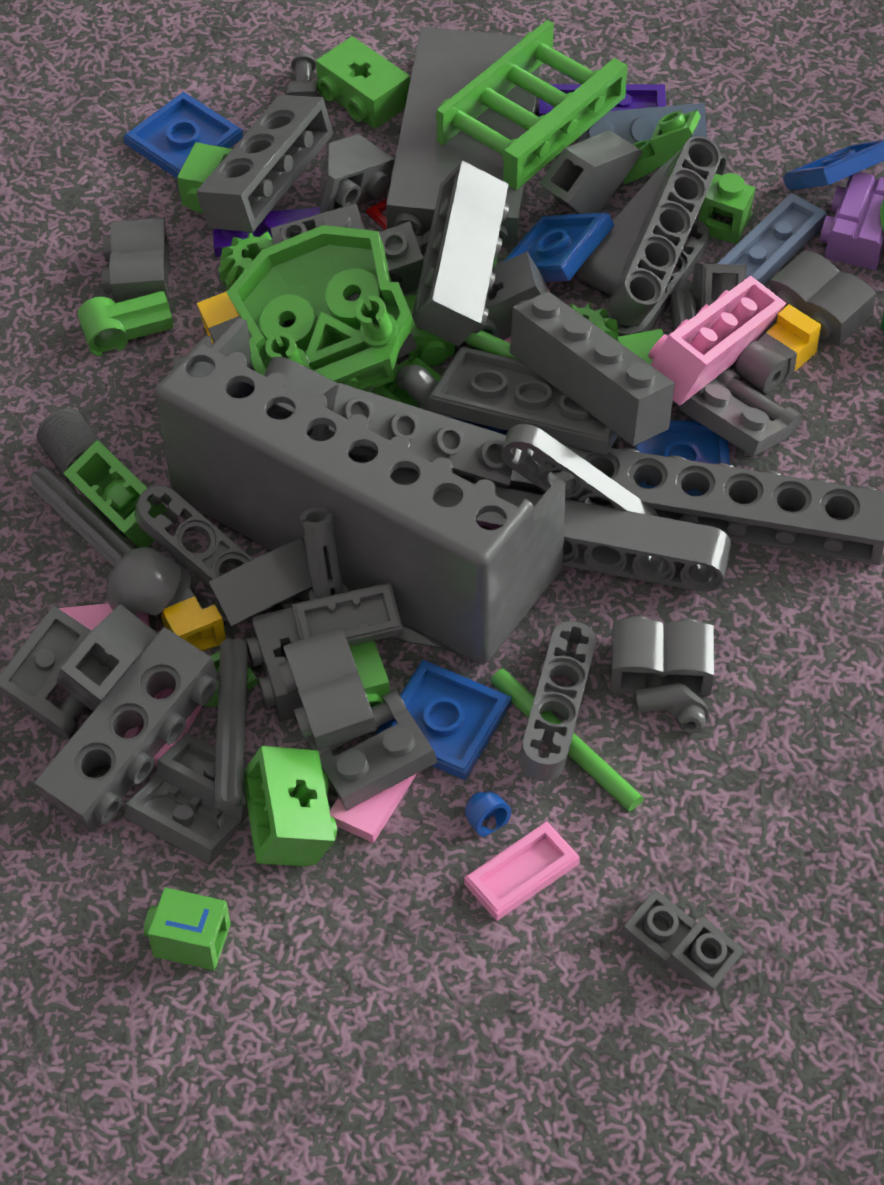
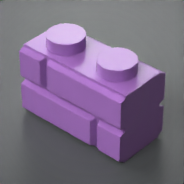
[820,172,884,270]

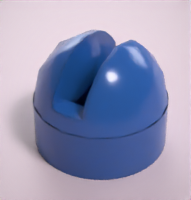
[465,791,511,837]

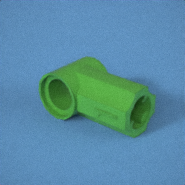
[77,291,174,356]

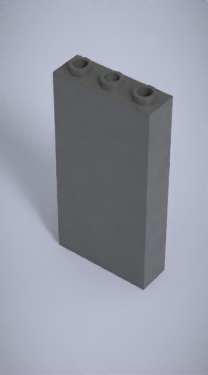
[386,27,543,246]

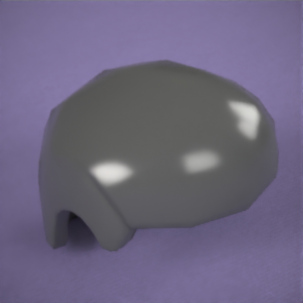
[106,547,181,618]

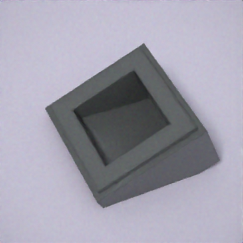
[693,264,747,309]

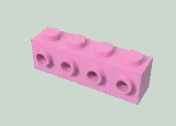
[648,276,786,406]

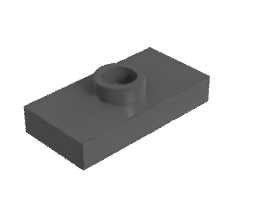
[292,583,403,646]

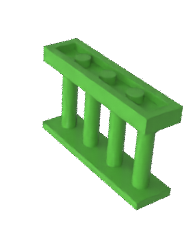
[436,20,628,190]

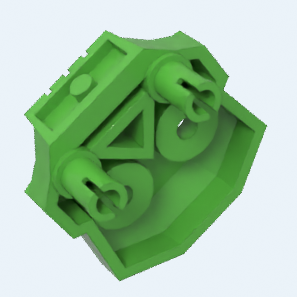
[226,225,416,391]

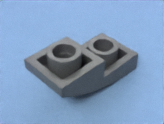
[209,538,313,627]
[619,889,745,992]

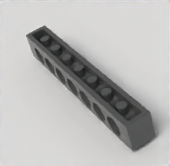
[505,445,884,565]

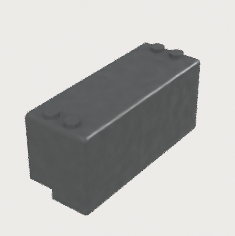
[155,317,566,664]

